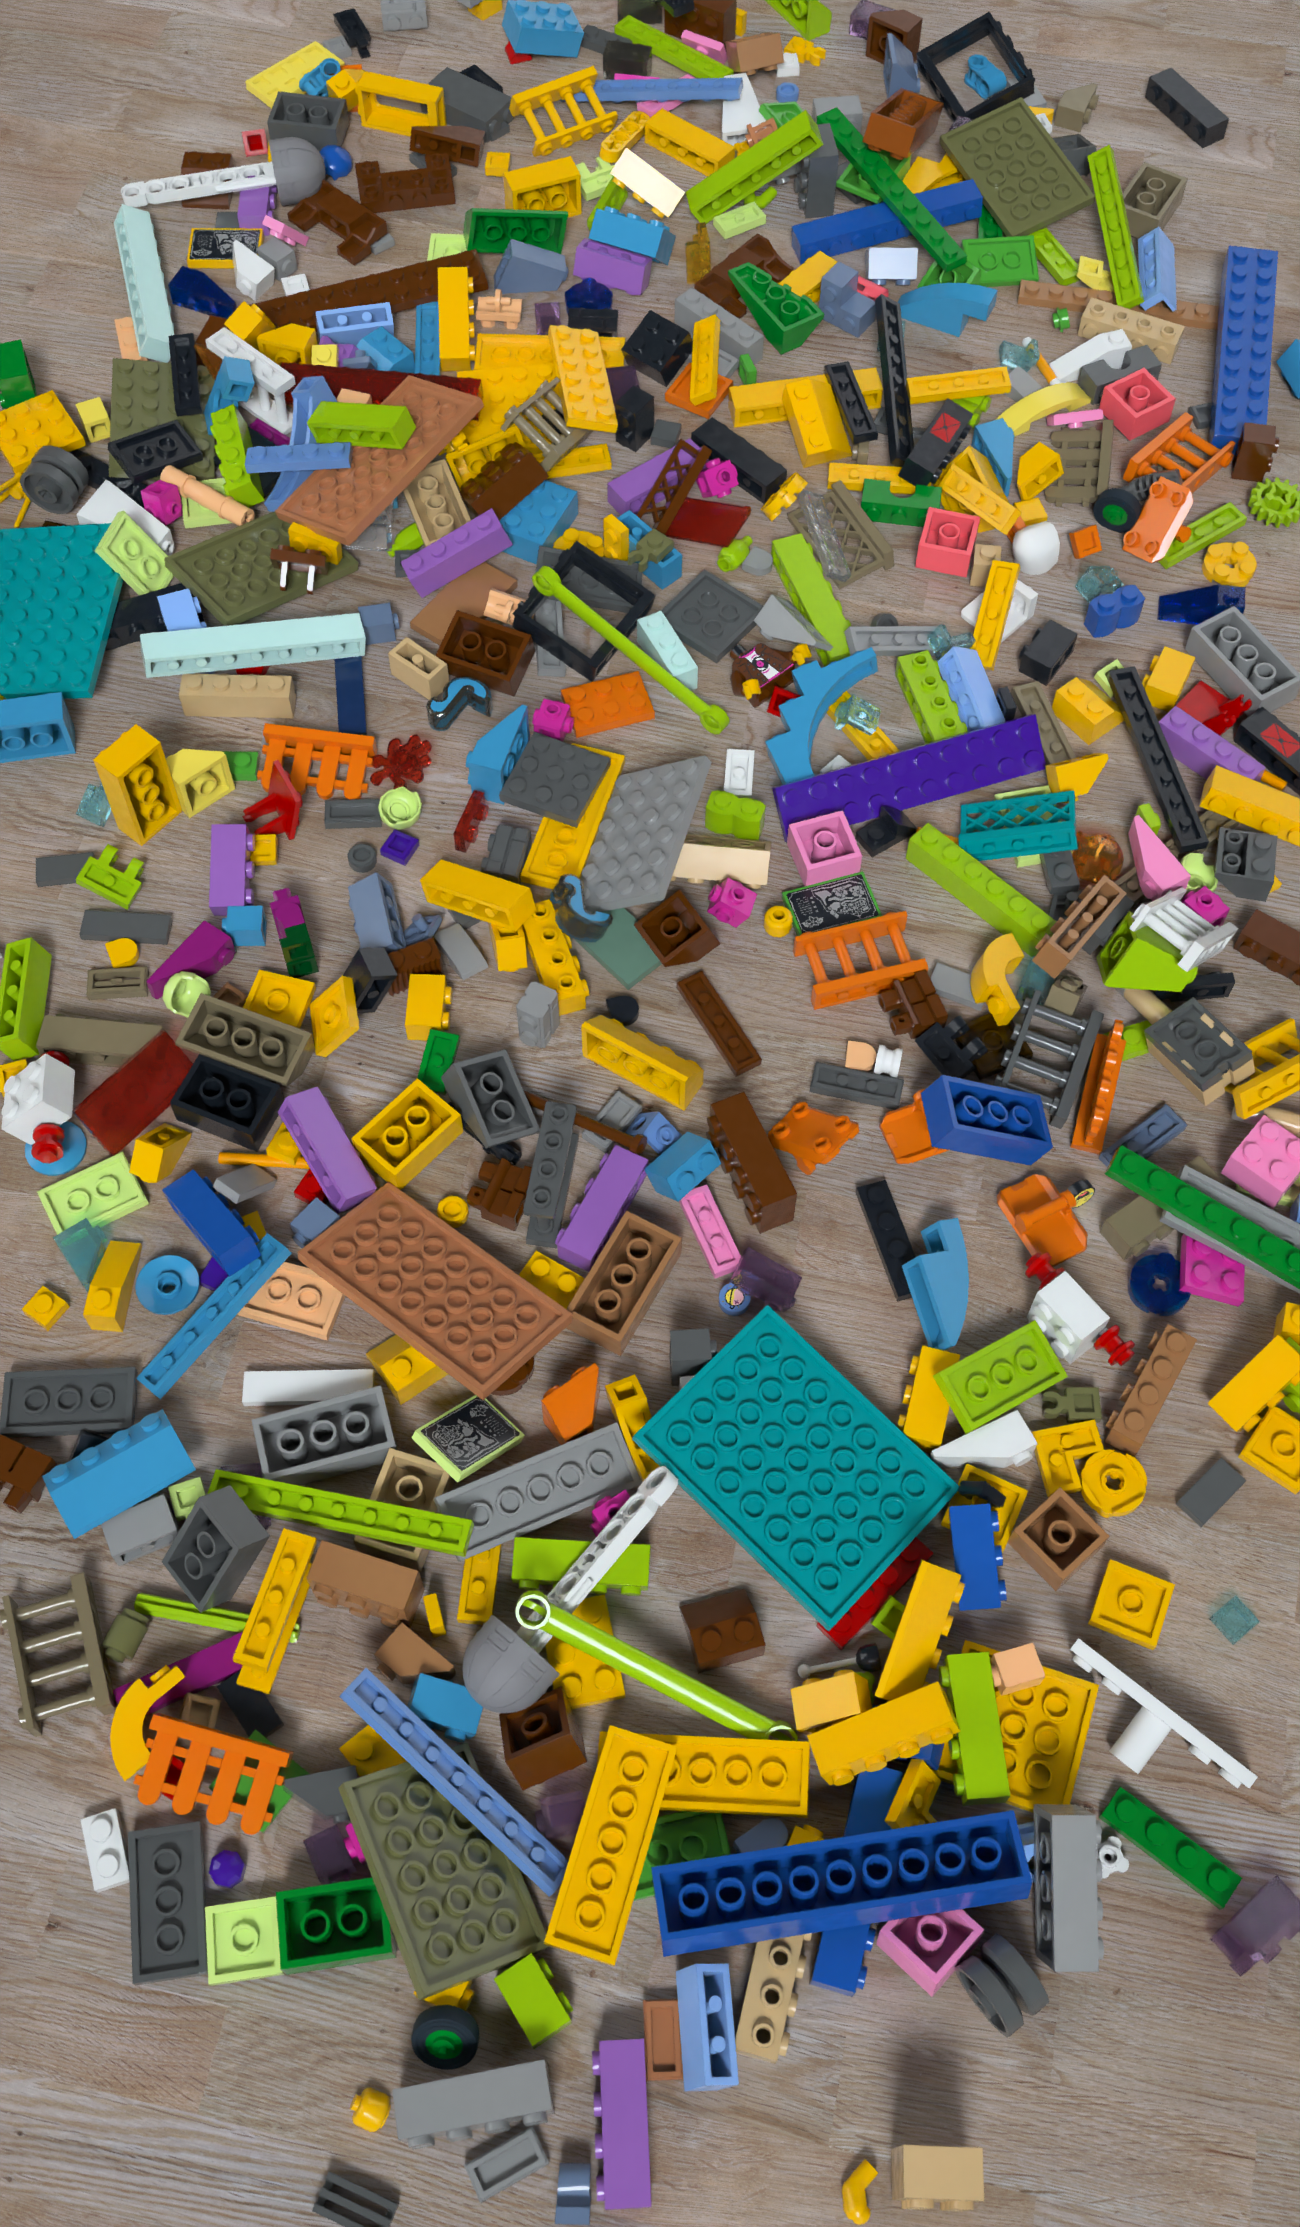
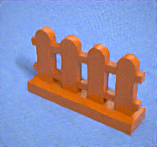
[257,723,378,800]
[1070,1019,1126,1155]
[133,1713,294,1835]

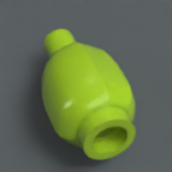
[386,522,424,558]
[717,535,753,572]

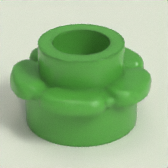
[1052,307,1070,333]

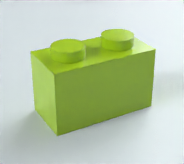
[494,1953,574,2049]

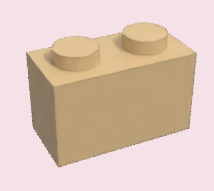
[388,637,450,702]

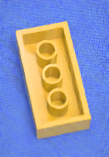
[93,724,182,846]

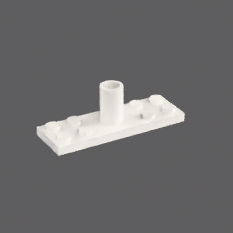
[1070,1638,1258,1789]

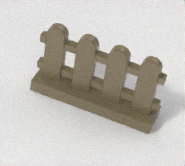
[1045,420,1114,507]

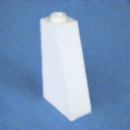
[721,73,766,151]
[76,480,175,556]

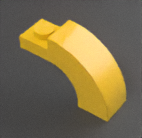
[970,933,1024,1026]
[605,1374,660,1482]
[110,1664,185,1781]

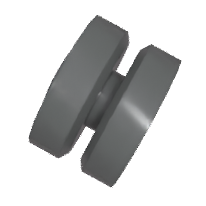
[20,446,89,514]
[955,1934,1049,2037]

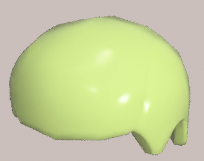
[378,786,422,830]
[1180,853,1218,895]
[162,971,211,1018]

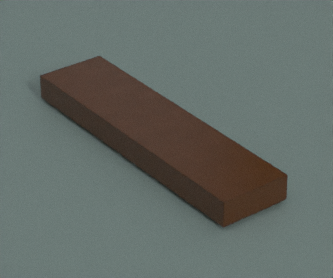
[676,971,762,1077]

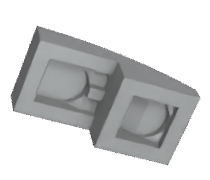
[433,922,488,980]

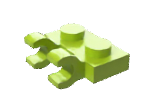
[76,844,144,910]

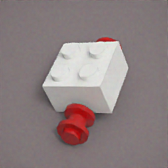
[1,1051,75,1163]
[1025,1252,1135,1366]

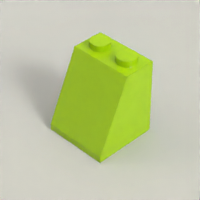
[1096,911,1198,992]

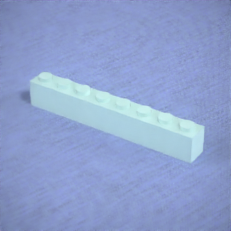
[114,204,174,363]
[140,613,366,678]

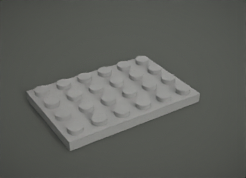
[569,755,712,917]

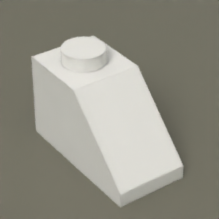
[232,240,275,301]

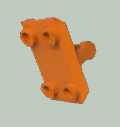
[1122,476,1194,564]
[879,1089,949,1164]
[767,1102,859,1175]
[997,1174,1088,1267]

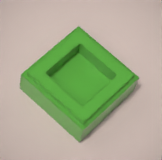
[738,353,757,385]

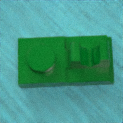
[417,1029,460,1095]

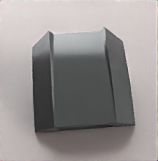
[1053,134,1096,177]

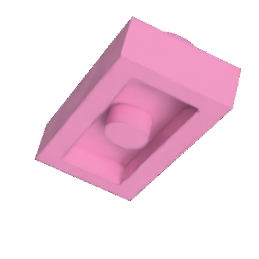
[262,215,309,246]

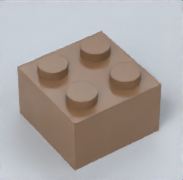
[725,32,784,76]
[1007,1487,1110,1591]

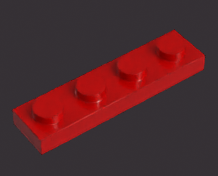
[816,1537,933,1650]

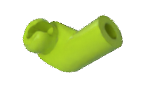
[743,186,777,209]

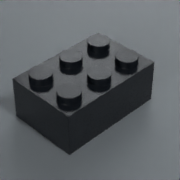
[170,1054,285,1152]

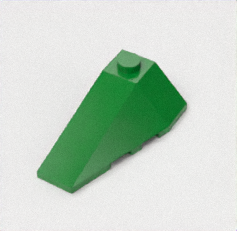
[728,262,824,355]

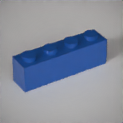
[162,1169,261,1277]

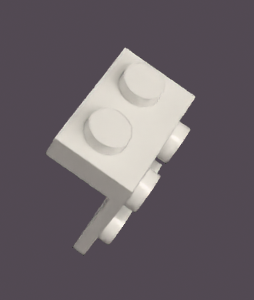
[961,579,1038,642]

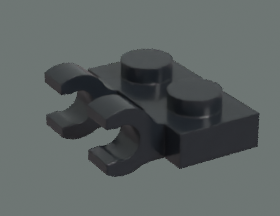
[915,1015,988,1079]

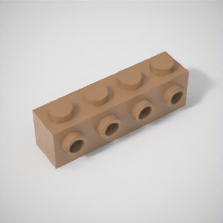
[1032,875,1127,979]
[1104,1324,1197,1457]

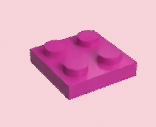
[1179,1234,1245,1307]

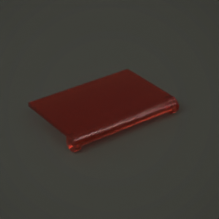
[665,497,751,547]

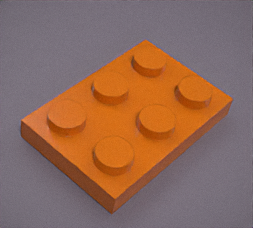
[561,671,655,738]

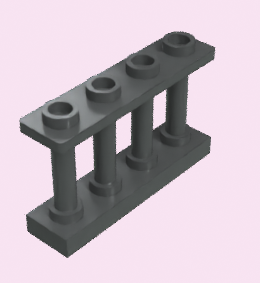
[993,990,1104,1129]
[523,1101,579,1249]

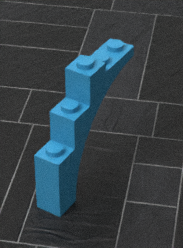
[765,647,878,784]

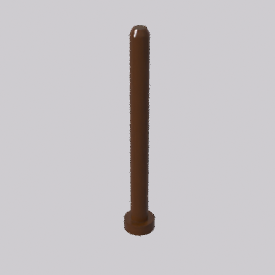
[524,1090,647,1156]

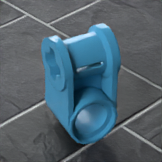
[964,54,1007,99]
[299,58,341,97]

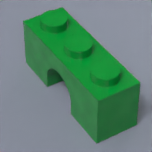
[861,479,942,527]

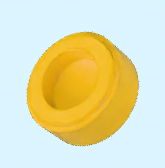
[437,1196,469,1228]

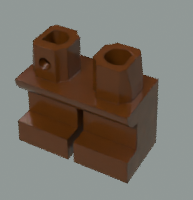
[878,970,948,1039]
[467,1158,532,1231]
[0,1434,57,1514]

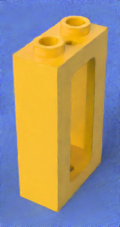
[355,71,447,137]

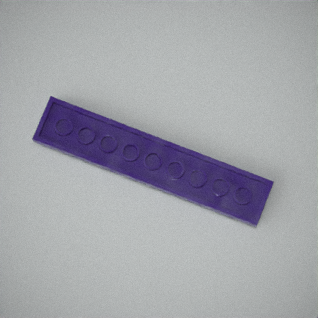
[772,714,1046,843]

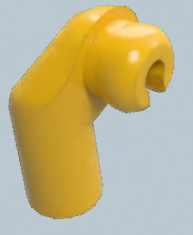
[842,2159,878,2225]

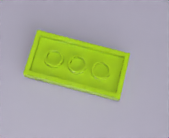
[933,1320,1068,1434]

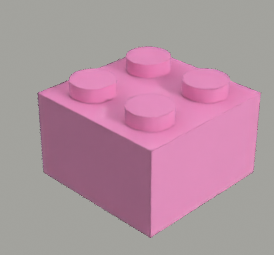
[787,810,862,887]
[1221,1115,1300,1209]
[876,1909,984,1997]

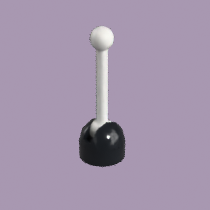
[798,1642,882,1678]

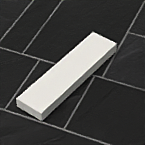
[242,1369,375,1406]

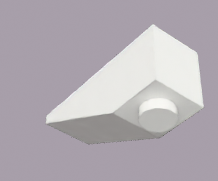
[1049,329,1132,383]
[929,1410,1038,1468]

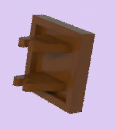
[270,545,329,595]

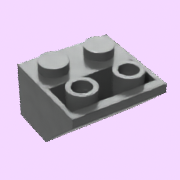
[1214,827,1277,902]

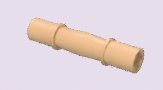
[160,465,255,526]

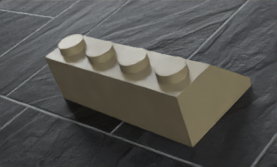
[175,993,315,1086]

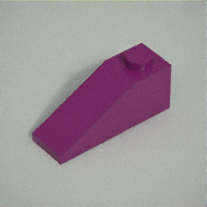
[146,920,236,999]

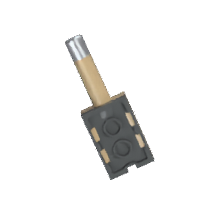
[1114,988,1255,1106]

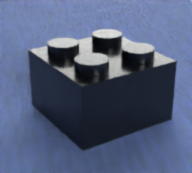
[621,310,693,387]

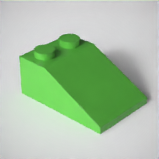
[836,150,911,204]

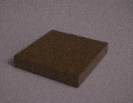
[955,1013,1033,1080]

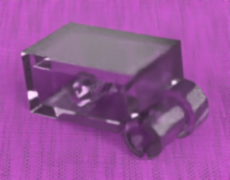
[1210,1875,1300,1977]

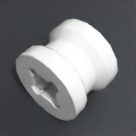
[874,1044,903,1078]

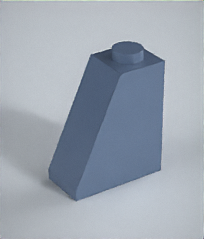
[493,239,568,294]

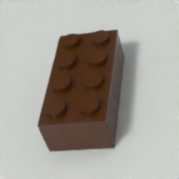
[706,1092,797,1234]

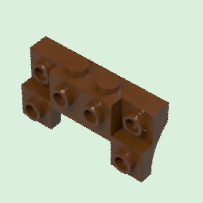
[355,153,456,213]
[287,179,388,265]
[694,233,794,318]

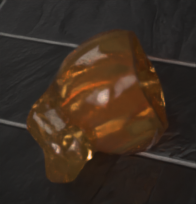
[1072,831,1124,884]

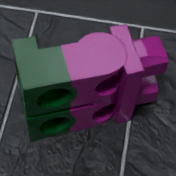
[269,888,319,978]

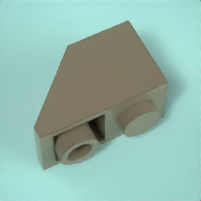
[1054,83,1099,132]
[1039,974,1088,1029]

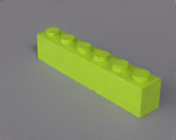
[686,110,823,226]
[771,533,851,667]
[906,823,1057,958]

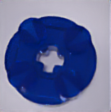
[564,278,613,315]
[1127,1252,1191,1317]

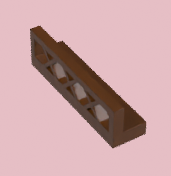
[636,439,712,535]

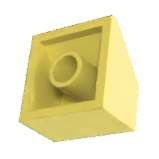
[166,749,235,818]

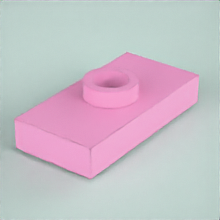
[681,30,727,64]
[1046,409,1103,428]

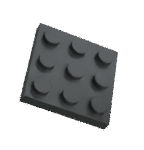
[661,569,763,663]
[499,732,611,828]

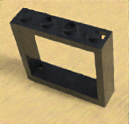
[916,12,1036,128]
[513,541,656,682]

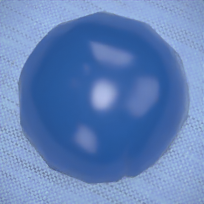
[320,145,352,180]

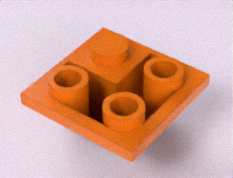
[541,1363,600,1445]

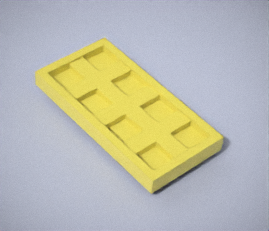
[245,41,345,109]

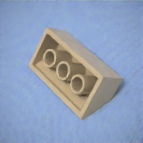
[402,459,471,547]
[671,834,771,889]

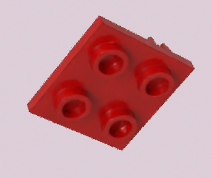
[1174,680,1252,736]
[242,760,303,840]

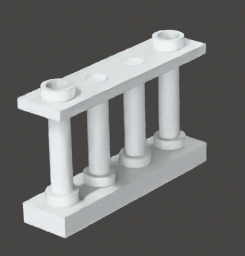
[206,327,296,435]
[1129,887,1238,972]

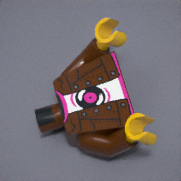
[730,643,812,708]

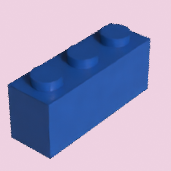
[949,1503,1007,1611]

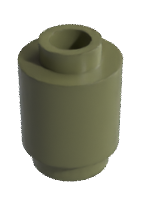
[101,1608,149,1663]

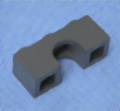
[1078,345,1162,405]

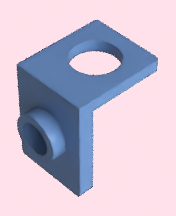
[625,1111,682,1155]

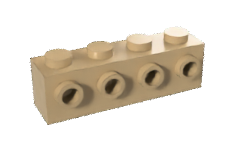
[1077,297,1185,365]
[179,673,296,719]
[735,1933,812,2064]

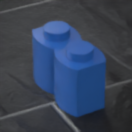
[1084,585,1145,638]

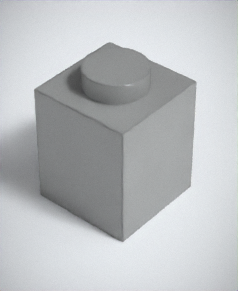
[257,236,298,282]

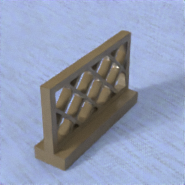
[787,480,894,590]

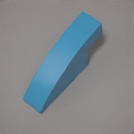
[898,283,998,337]
[902,1218,969,1351]

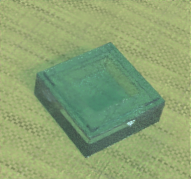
[1209,1596,1260,1645]

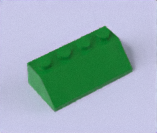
[463,208,568,254]

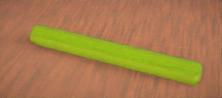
[134,1593,301,1643]

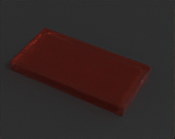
[72,1030,193,1156]

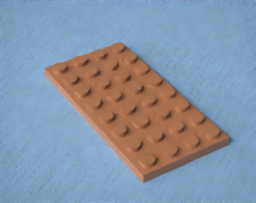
[275,375,484,546]
[298,1182,573,1400]

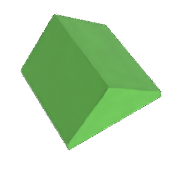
[917,260,982,288]

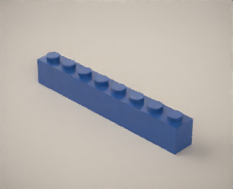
[791,179,983,265]

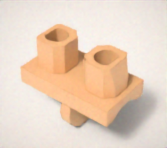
[476,289,522,329]
[484,588,535,625]

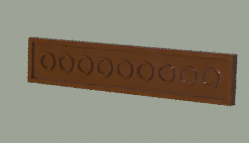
[249,249,489,332]

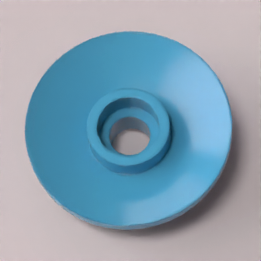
[25,1121,87,1176]
[135,1255,200,1315]

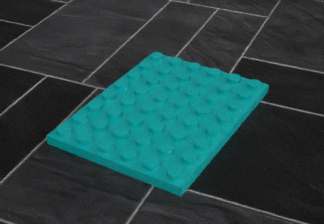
[0,523,123,699]
[632,1305,959,1631]

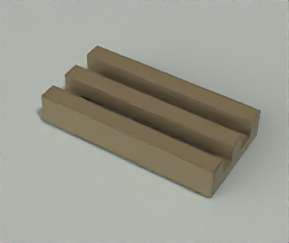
[86,966,149,1000]

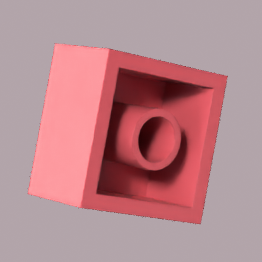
[1099,368,1176,441]
[915,507,981,578]

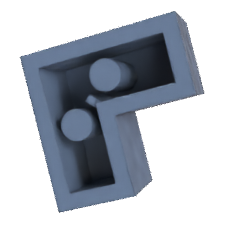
[819,261,876,338]

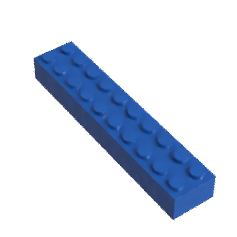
[1207,245,1278,456]
[651,1810,1032,1957]

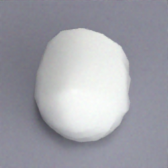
[1012,521,1060,575]

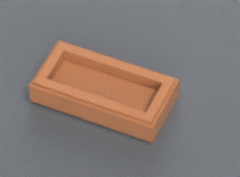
[643,1998,683,2081]

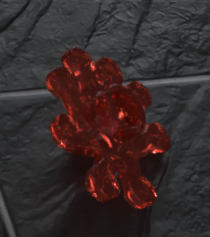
[370,735,432,789]

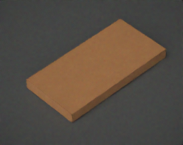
[410,562,518,645]

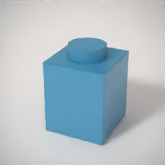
[222,906,267,946]

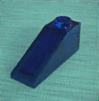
[168,266,237,319]
[1157,584,1246,625]

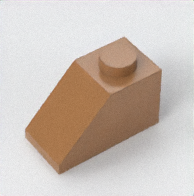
[374,1622,456,1684]

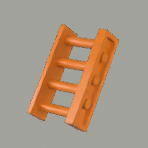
[1123,412,1236,494]
[793,911,929,1010]

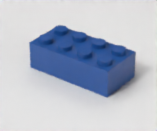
[921,1075,1053,1166]

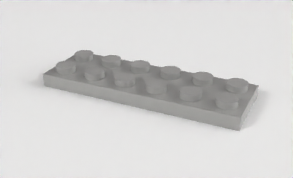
[1159,1165,1300,1294]
[433,1422,642,1562]

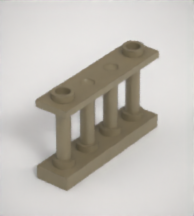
[501,377,593,473]
[0,1572,117,1737]

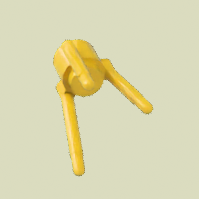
[0,472,31,528]

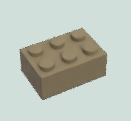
[1122,162,1188,239]

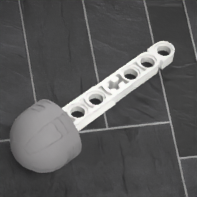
[121,137,325,207]
[463,1466,678,1713]

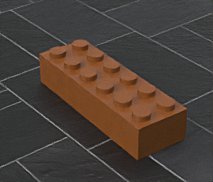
[862,88,944,160]

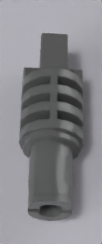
[1118,469,1182,502]

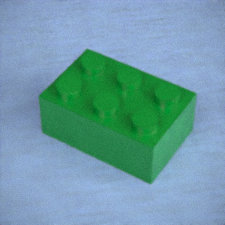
[276,1877,397,1975]

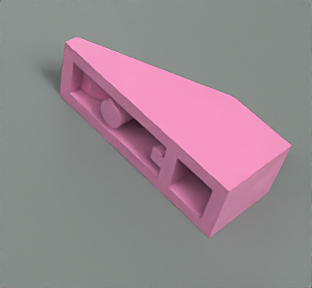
[1128,815,1191,901]

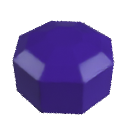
[208,1850,246,1888]

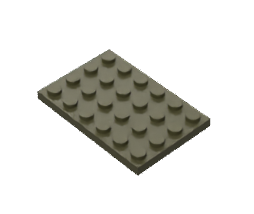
[939,97,1095,237]
[109,358,215,481]
[164,512,359,626]
[338,1742,550,2001]

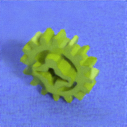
[1248,477,1300,528]

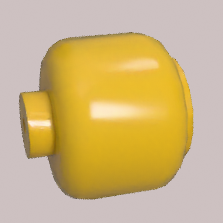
[764,906,793,938]
[350,2087,391,2132]

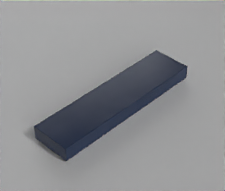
[334,656,367,736]

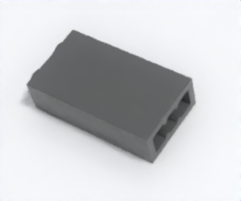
[420,67,514,143]

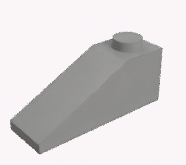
[754,594,833,651]

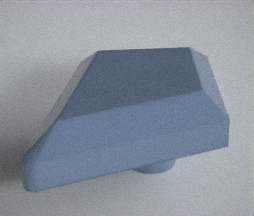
[343,350,377,373]
[403,914,443,947]

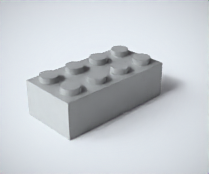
[1185,606,1300,717]
[251,1385,397,1486]
[1034,1804,1104,1972]
[392,2059,555,2149]

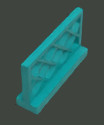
[959,790,1078,861]

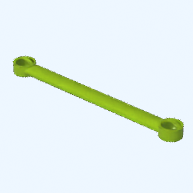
[532,566,730,735]
[515,1590,798,1741]

